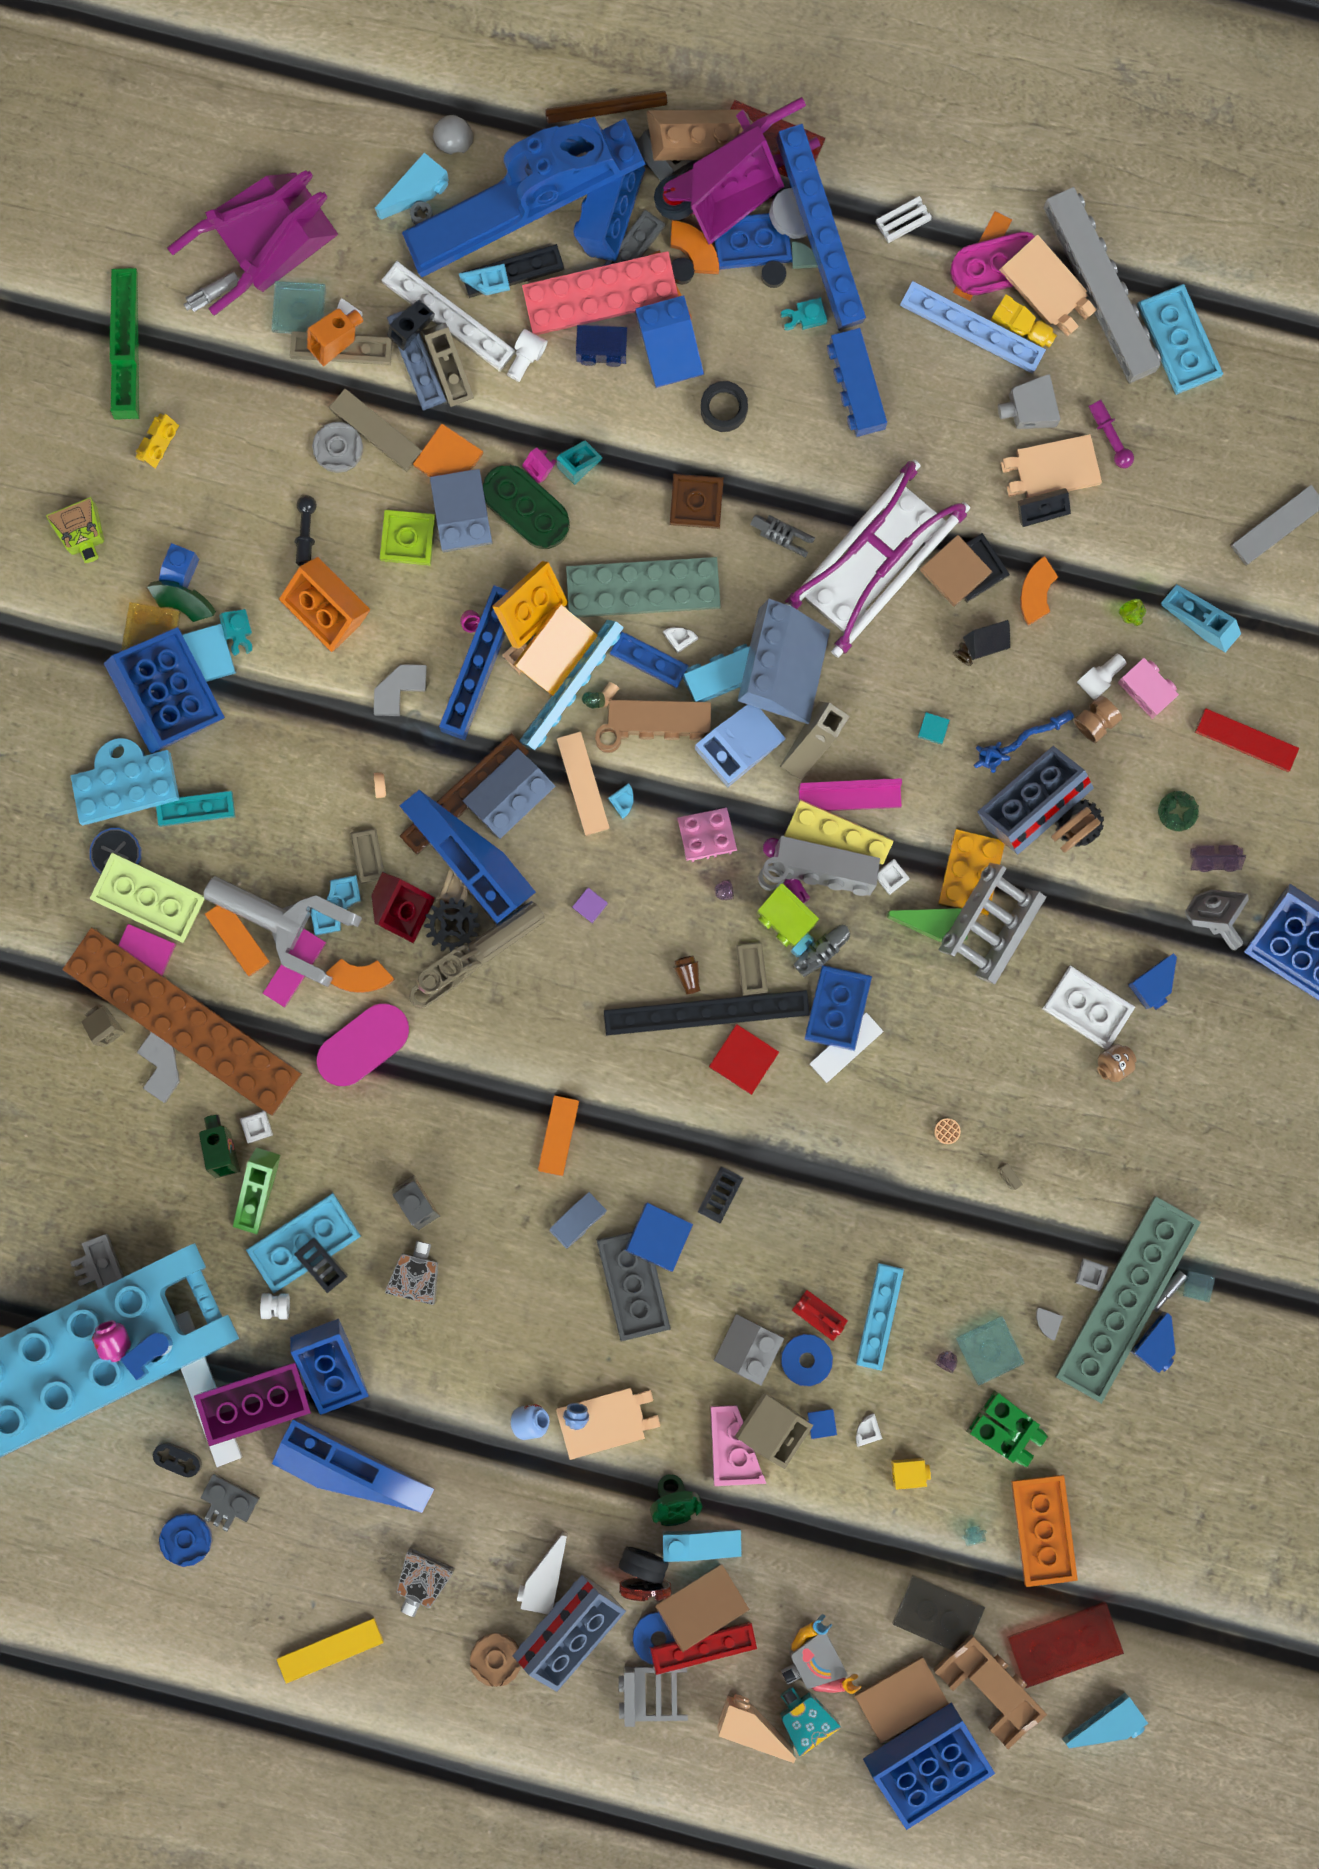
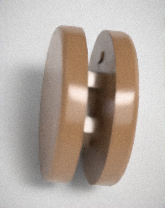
[1051,807,1101,853]

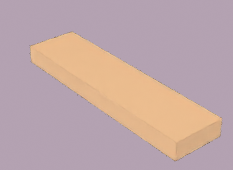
[557,732,610,836]

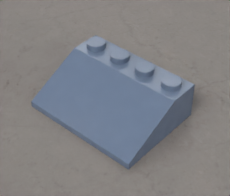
[738,599,830,724]

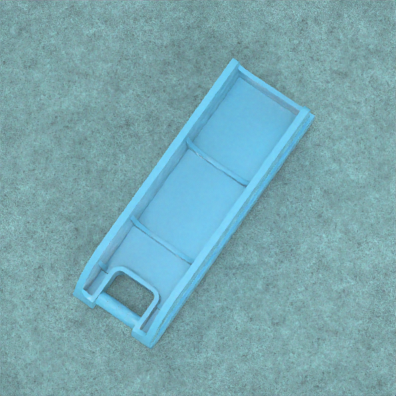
[0,1243,239,1458]

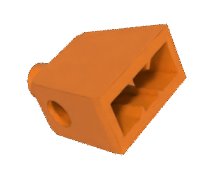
[307,309,363,367]

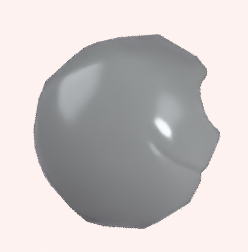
[433,115,473,155]

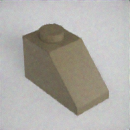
[81,1006,125,1048]

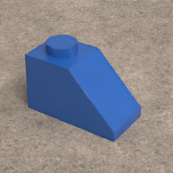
[159,543,200,588]
[1128,953,1177,1010]
[1130,1312,1176,1373]

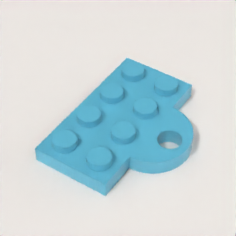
[71,738,180,826]

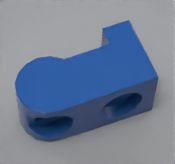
[120,1332,173,1380]

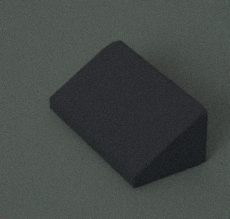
[963,620,1011,660]

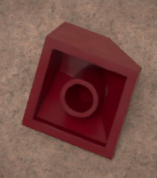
[371,872,435,944]

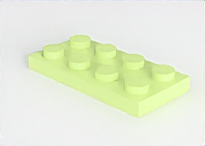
[90,853,205,943]

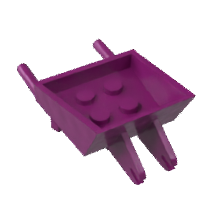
[167,170,338,316]

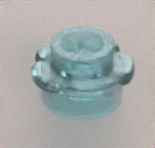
[961,1526,987,1547]

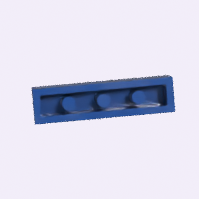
[827,328,887,437]

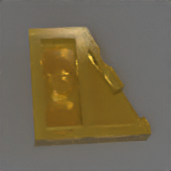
[121,602,181,651]

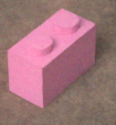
[1118,658,1179,719]

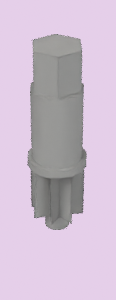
[183,272,239,312]

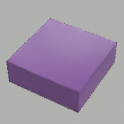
[572,888,608,924]

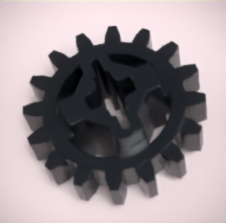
[424,898,480,952]

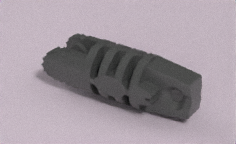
[750,515,815,558]
[794,924,850,977]

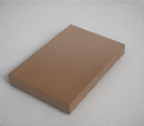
[655,1564,750,1652]
[854,1656,949,1743]

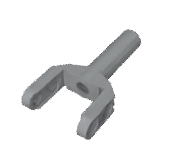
[204,876,362,987]

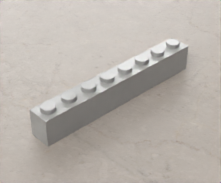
[1043,187,1161,384]

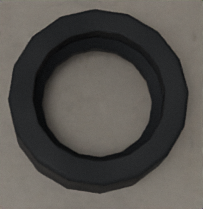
[700,381,748,432]

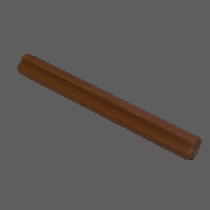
[545,90,668,124]

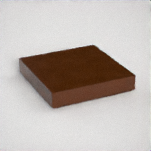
[670,474,724,529]

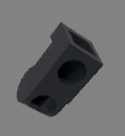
[387,300,435,351]

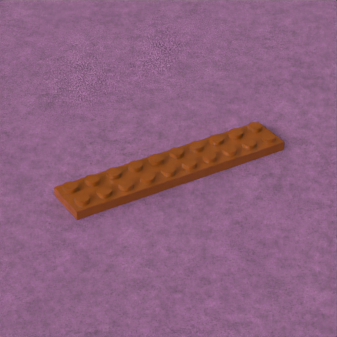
[62,927,303,1116]

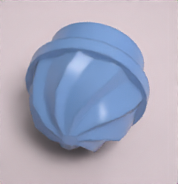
[563,1403,589,1430]

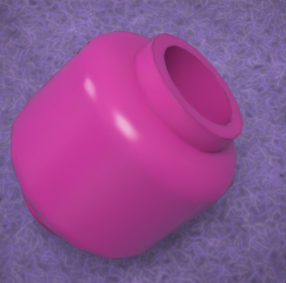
[92,1320,131,1362]

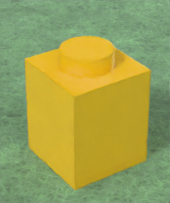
[891,1458,931,1490]

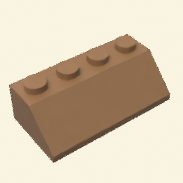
[646,110,753,161]

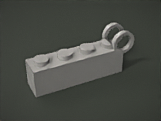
[758,836,880,896]

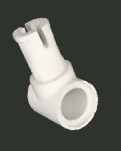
[507,329,547,382]
[1077,653,1126,701]

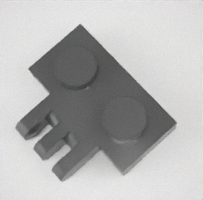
[201,1474,260,1532]

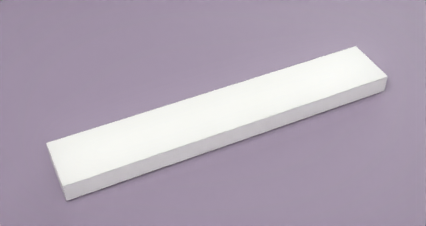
[382,261,515,372]
[175,1311,242,1467]

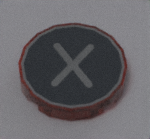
[619,1577,671,1601]

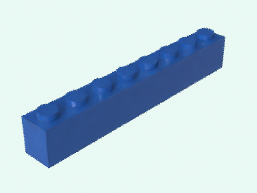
[776,124,866,331]

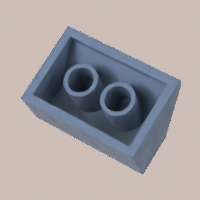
[462,749,555,839]

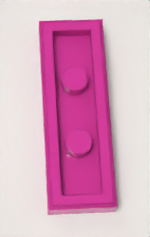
[262,929,326,1007]

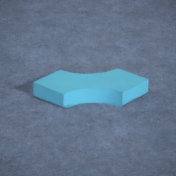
[310,875,361,936]

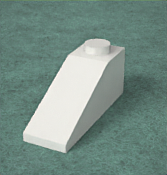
[517,1532,567,1614]

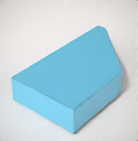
[459,264,510,296]

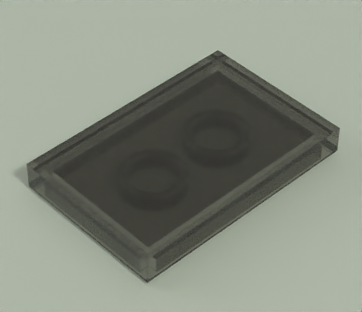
[892,1575,985,1651]

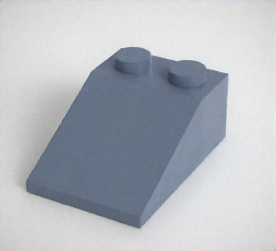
[430,469,493,553]

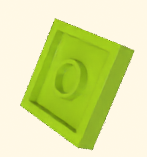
[380,510,436,566]

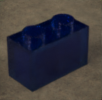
[576,325,628,367]

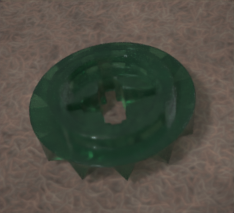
[1158,791,1199,832]

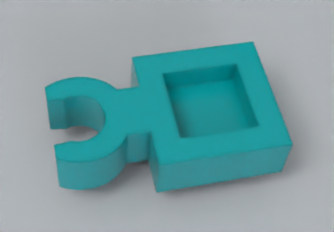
[781,297,827,331]
[219,609,253,656]

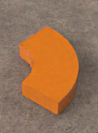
[671,220,719,274]
[1020,556,1058,626]
[326,959,395,993]

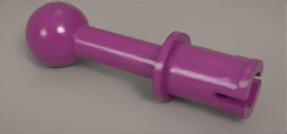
[1088,400,1134,469]
[763,838,810,903]

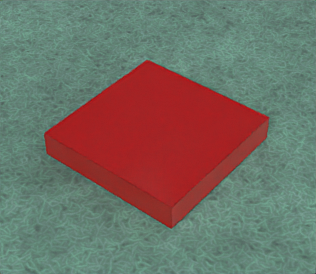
[709,1024,779,1095]

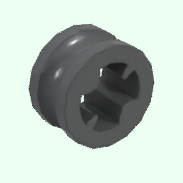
[410,201,433,225]

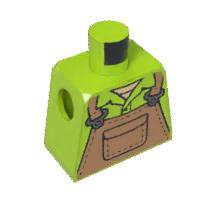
[46,497,104,563]

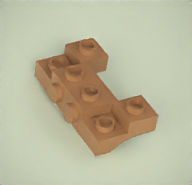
[933,1634,1047,1750]

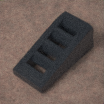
[698,1166,744,1224]
[294,1237,348,1293]

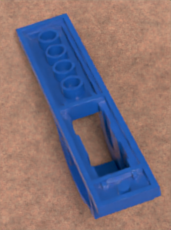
[402,117,646,277]

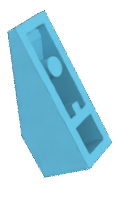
[375,153,449,220]
[1161,584,1241,653]
[663,1529,741,1562]
[1062,1693,1148,1748]

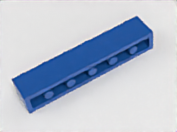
[439,585,508,740]

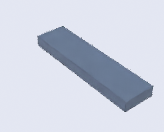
[387,310,446,410]

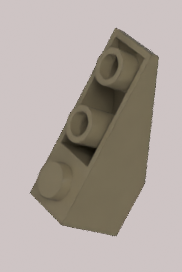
[780,701,849,780]

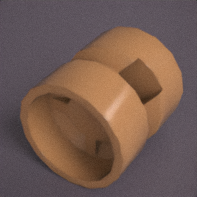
[1074,695,1123,743]

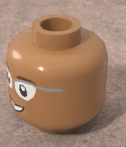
[1097,1044,1136,1082]

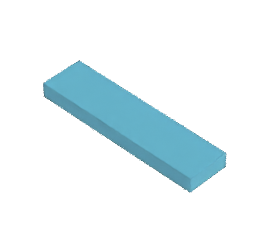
[856,1263,904,1371]

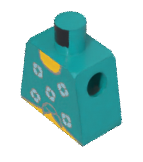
[780,1687,841,1757]

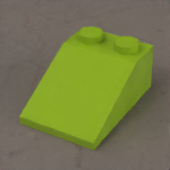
[757,883,819,947]

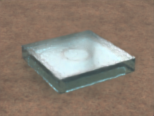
[272,281,326,334]
[955,1316,1025,1386]

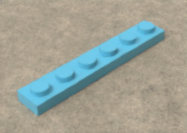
[519,620,624,750]

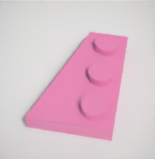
[710,1405,766,1486]

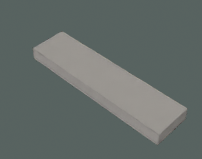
[1231,485,1319,566]

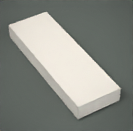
[809,1013,884,1083]

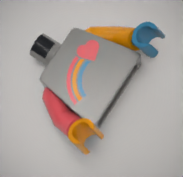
[781,1614,861,1694]

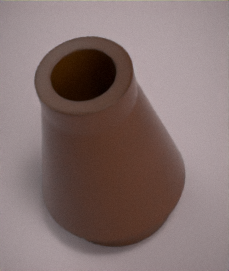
[673,955,701,995]

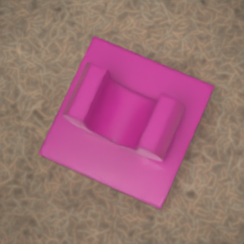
[522,448,556,483]

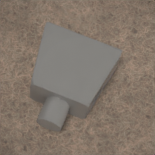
[998,374,1060,429]

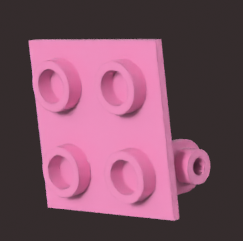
[677,808,737,862]

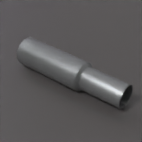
[1153,1270,1187,1312]

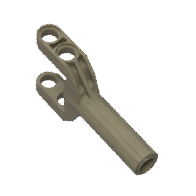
[409,901,545,1008]

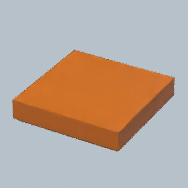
[413,424,484,477]

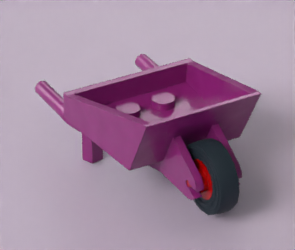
[654,97,821,244]

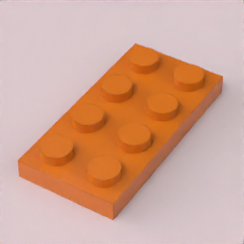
[1011,1474,1078,1587]

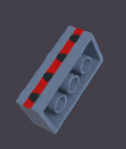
[978,746,1094,855]
[512,1575,626,1692]

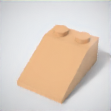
[717,1694,796,1763]

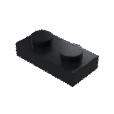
[1017,488,1071,527]

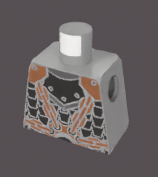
[385,1241,438,1305]
[396,1548,455,1617]

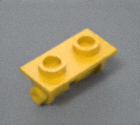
[135,413,179,469]

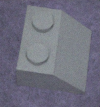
[714,1314,784,1386]

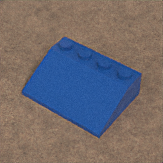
[104,627,225,754]
[1244,884,1319,1000]
[863,1702,995,1830]

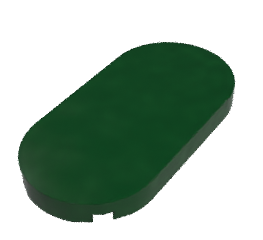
[483,465,570,549]

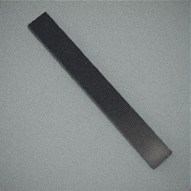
[604,990,810,1036]

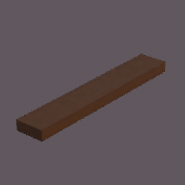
[400,733,529,855]

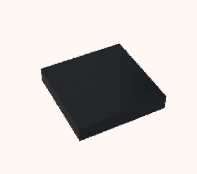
[964,533,1010,603]

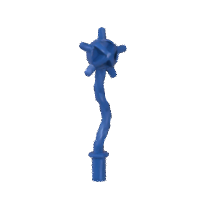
[974,710,1074,773]

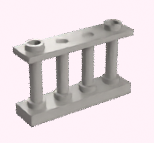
[938,863,1046,984]

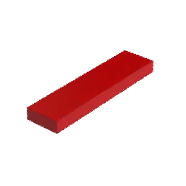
[1195,708,1299,772]
[649,1622,757,1675]

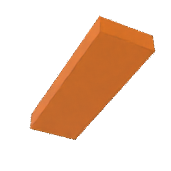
[205,905,270,977]
[538,1095,579,1176]

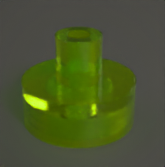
[1119,599,1146,626]

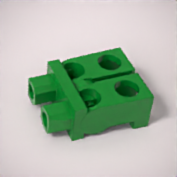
[966,1390,1048,1467]

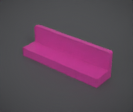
[798,778,902,811]

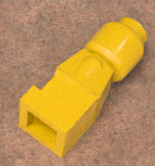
[990,294,1057,348]

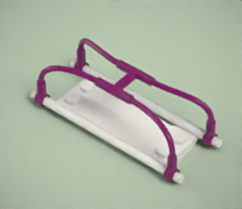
[784,459,970,658]

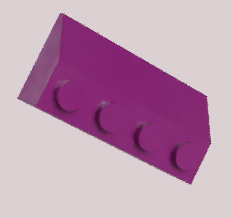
[194,1362,311,1447]

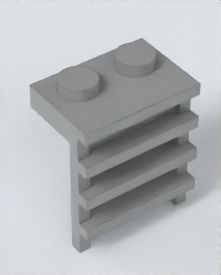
[619,1666,688,1727]

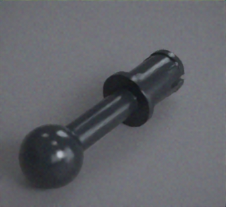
[294,495,317,566]

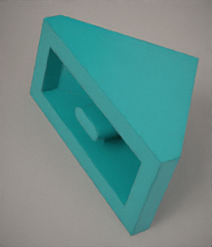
[556,440,602,485]

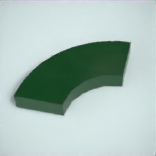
[147,581,216,622]

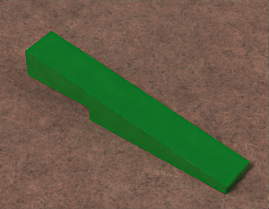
[109,268,139,420]

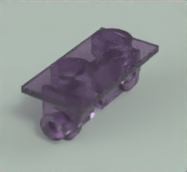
[1190,845,1246,872]

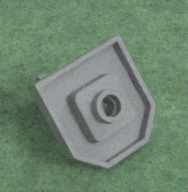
[1185,890,1249,950]

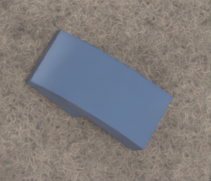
[549,1192,607,1249]

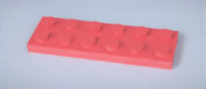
[522,251,678,335]

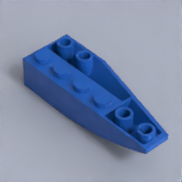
[399,790,536,924]
[272,1418,434,1513]

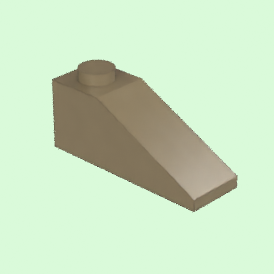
[422,322,474,407]

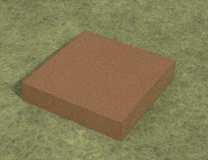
[920,535,992,607]

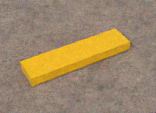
[276,1617,384,1684]

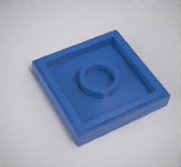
[625,1203,693,1272]

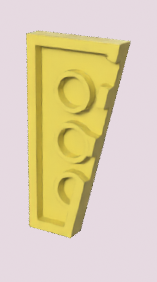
[784,799,894,864]

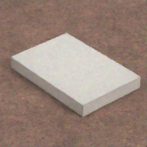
[1042,966,1135,1050]

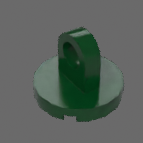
[650,1474,703,1526]

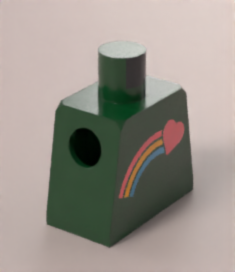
[199,1115,240,1179]

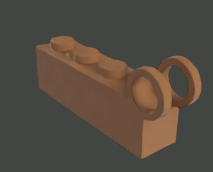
[595,700,711,753]

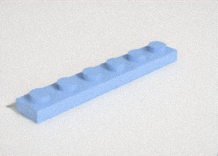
[900,281,1046,374]

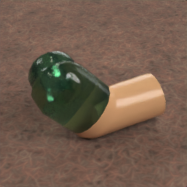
[582,681,619,709]

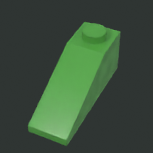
[887,908,968,942]
[233,1148,281,1234]

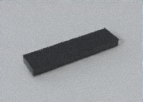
[461,244,564,298]

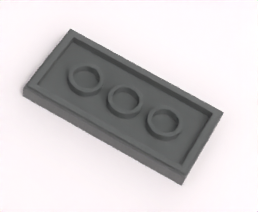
[597,1232,671,1341]

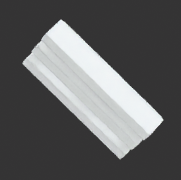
[876,196,932,243]

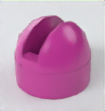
[460,610,481,633]

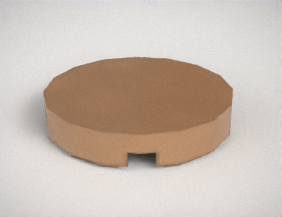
[470,1632,521,1687]

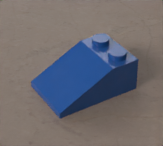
[636,295,704,388]
[290,1318,369,1415]

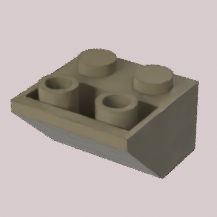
[735,1392,813,1469]

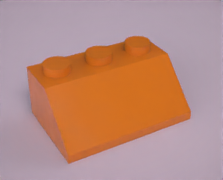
[279,557,371,652]

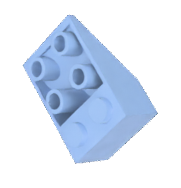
[695,704,786,788]

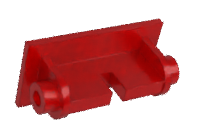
[792,1290,848,1341]

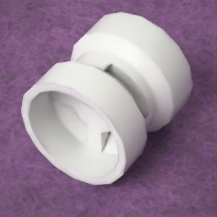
[260,1293,290,1319]

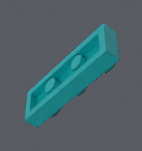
[156,791,236,827]

